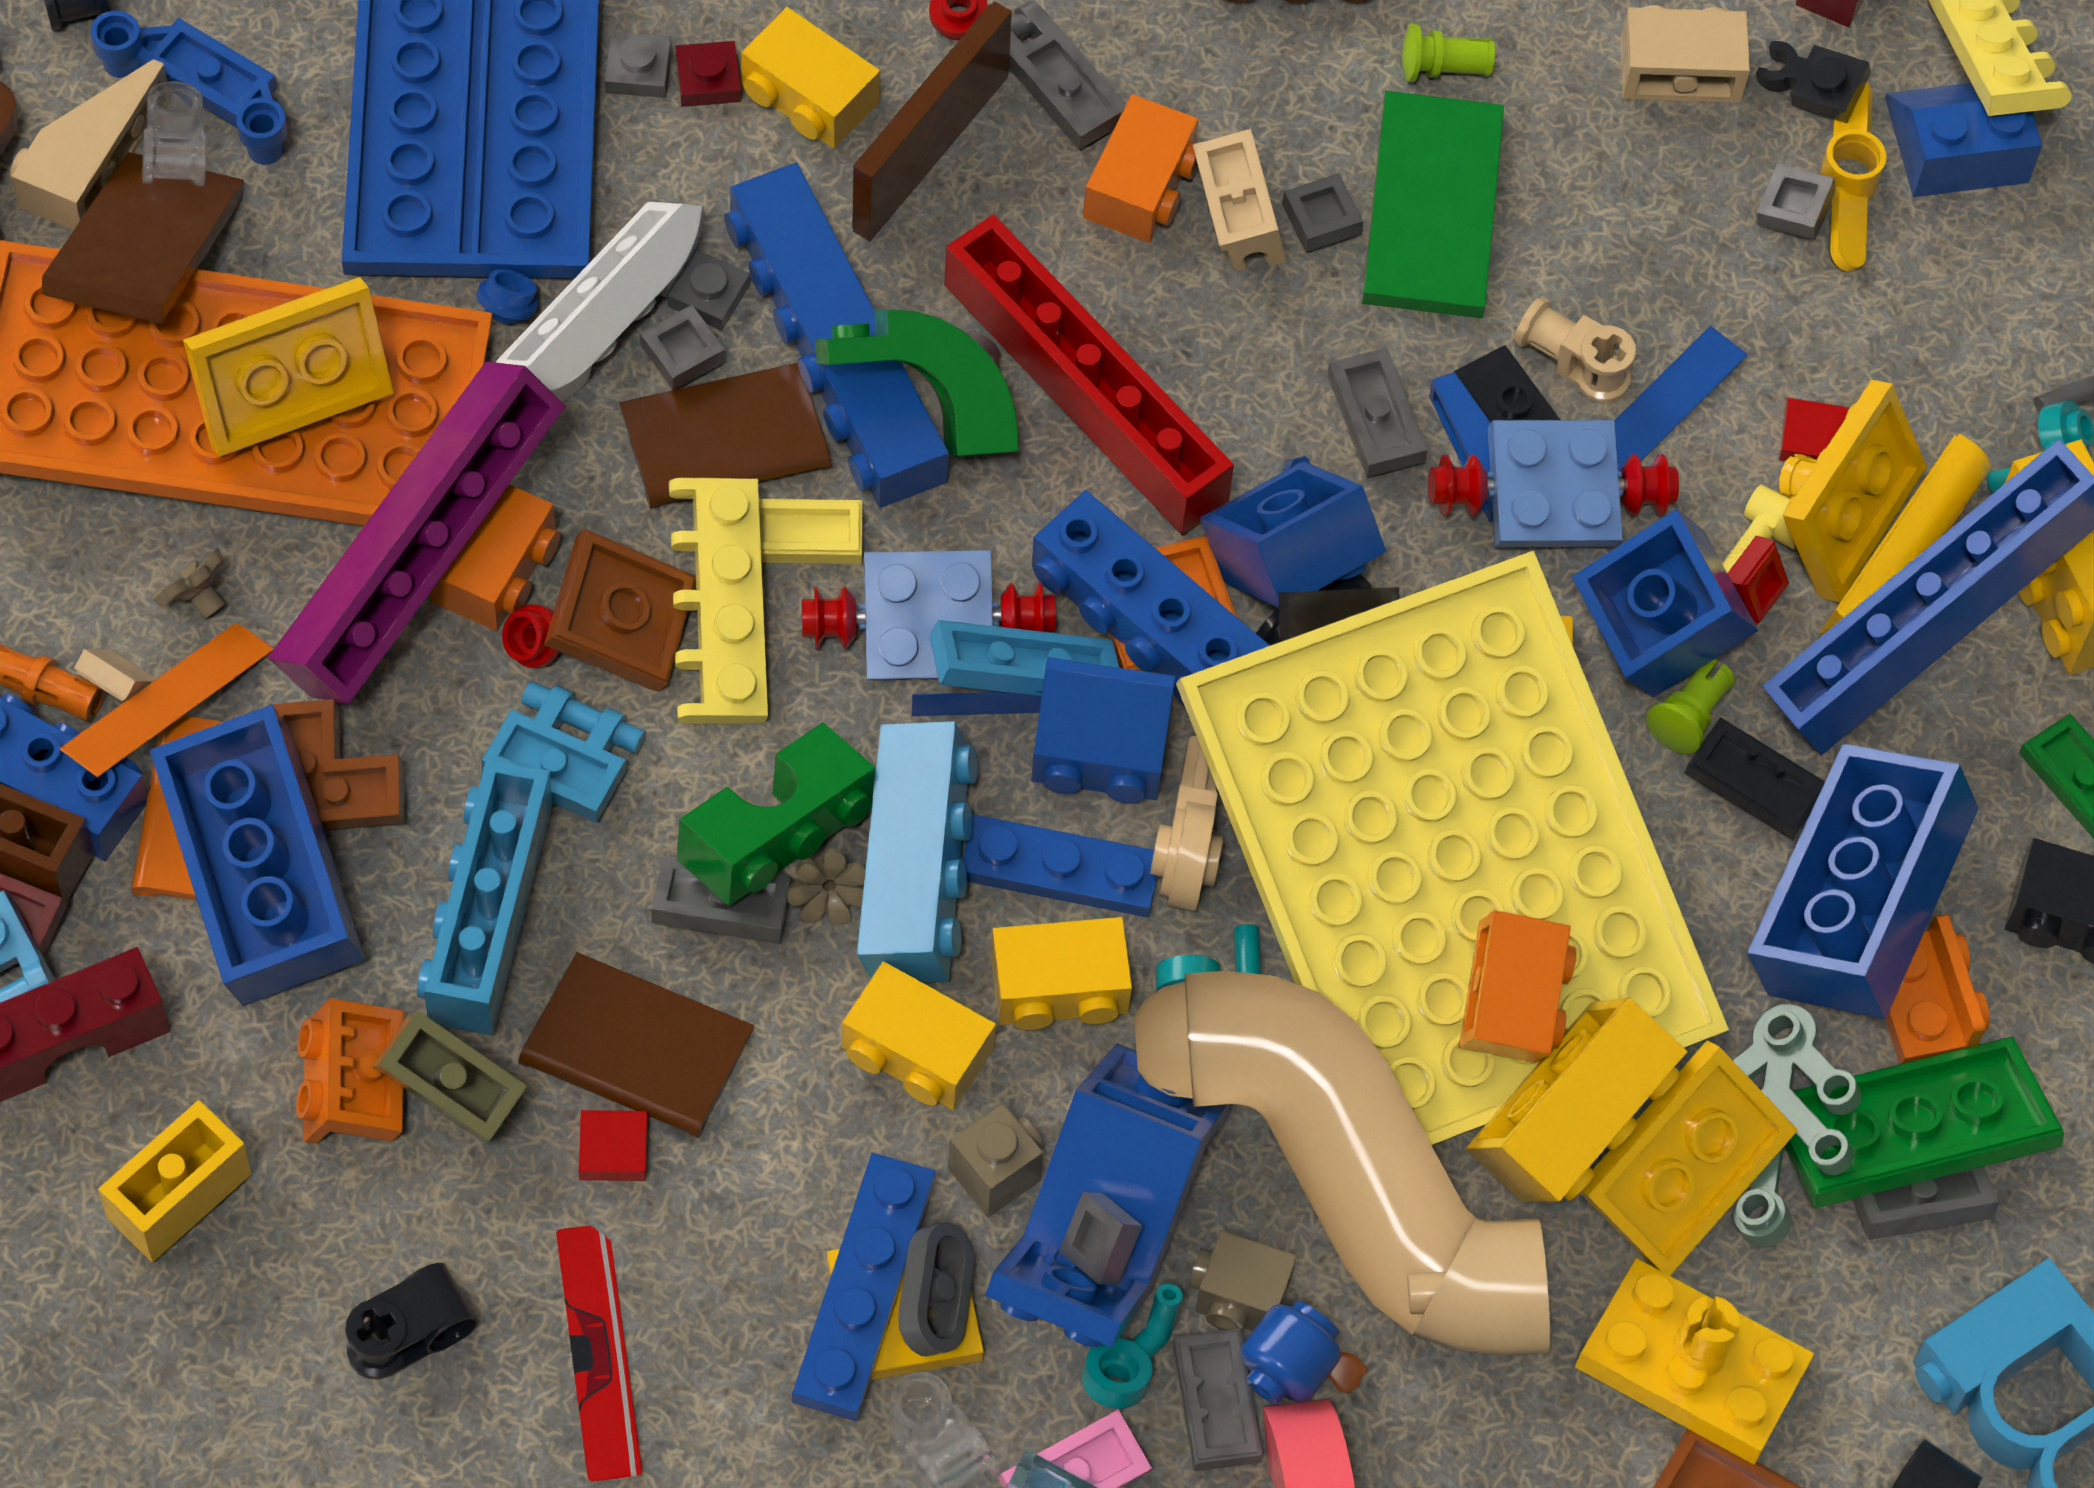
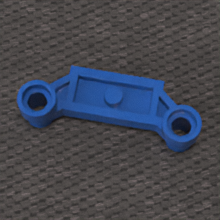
[90,10,287,165]

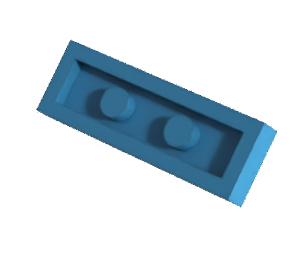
[929,620,1119,696]

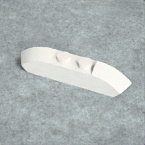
[496,202,705,402]

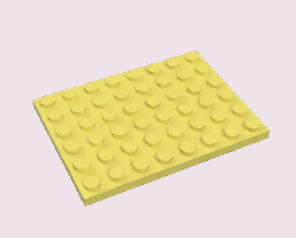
[1176,550,1729,1146]

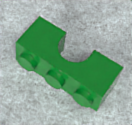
[677,722,876,906]

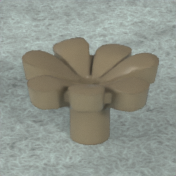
[151,547,225,618]
[787,849,866,925]

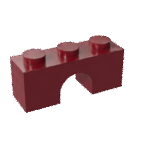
[0,946,170,1102]

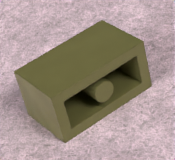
[372,1010,527,1142]

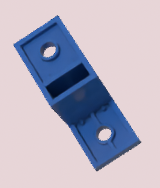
[985,1043,1233,1348]

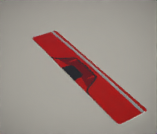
[556,1225,642,1482]

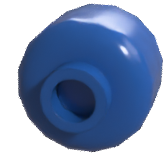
[1240,1300,1341,1405]

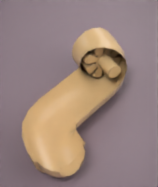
[1134,971,1550,1356]

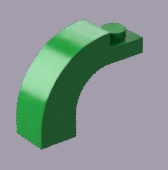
[815,309,1019,456]

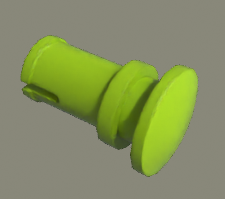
[1401,22,1495,83]
[1646,659,1735,755]

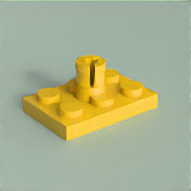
[183,277,394,457]
[1779,380,1927,603]
[1580,1041,1798,1276]
[1575,1258,1815,1465]

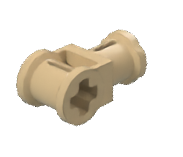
[1514,296,1636,403]

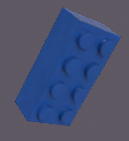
[150,704,366,1006]
[1747,744,1979,1019]

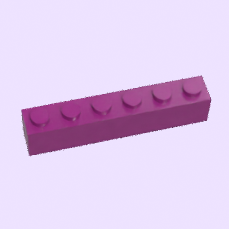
[267,361,566,705]

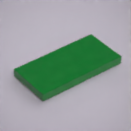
[1362,90,1504,319]
[1784,1036,2064,1209]

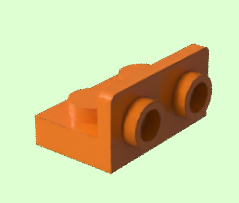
[1885,914,1990,1064]
[296,998,404,1144]

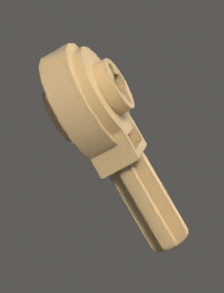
[1150,736,1223,912]

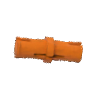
[0,644,106,723]

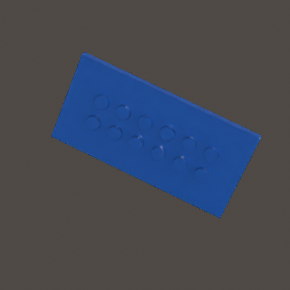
[342,0,600,279]

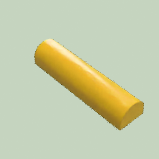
[1820,434,1991,636]

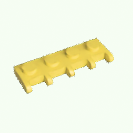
[1928,0,2072,116]
[669,478,768,724]

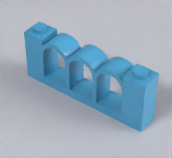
[1913,1257,2094,1488]

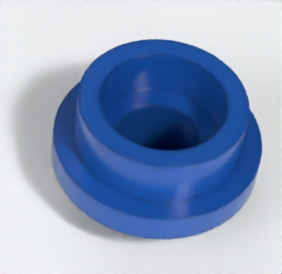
[476,269,538,324]

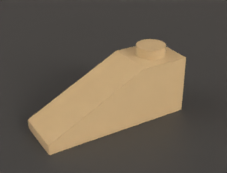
[10,59,170,230]

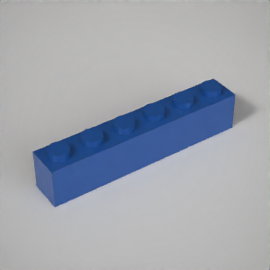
[724,162,949,509]
[1762,439,2094,756]

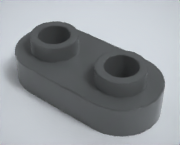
[898,1222,975,1356]

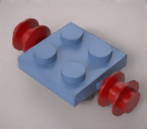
[1428,420,1679,547]
[801,550,1056,680]

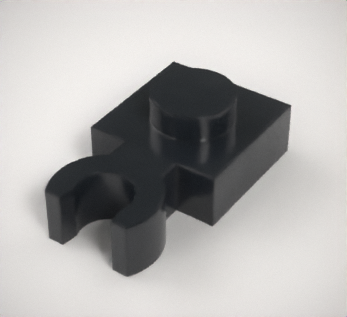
[1756,41,1871,123]

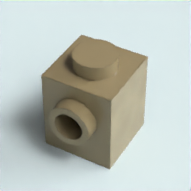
[948,1103,1045,1218]
[1188,1230,1297,1333]

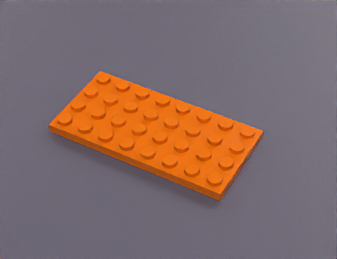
[0,240,492,526]

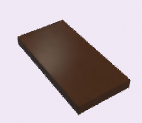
[852,1,1012,242]
[42,152,244,323]

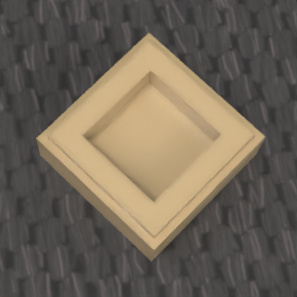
[74,649,157,702]

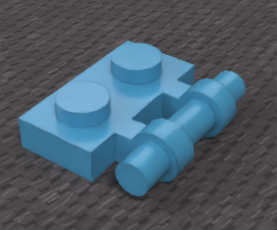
[481,681,647,822]

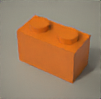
[1083,94,1199,243]
[429,484,560,632]
[1459,910,1576,1063]

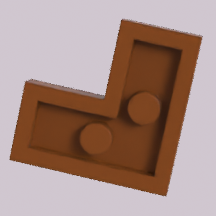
[270,699,404,830]

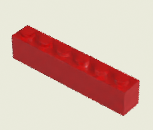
[944,214,1234,535]

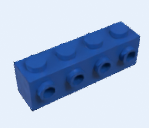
[1032,490,1270,707]
[0,693,147,862]

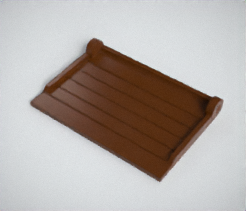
[619,362,831,509]
[518,952,755,1138]

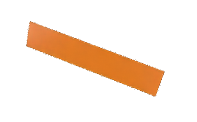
[59,623,274,777]

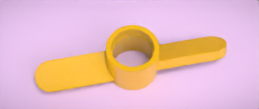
[1819,81,1887,272]

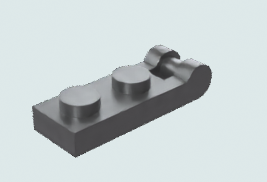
[1009,0,1126,150]

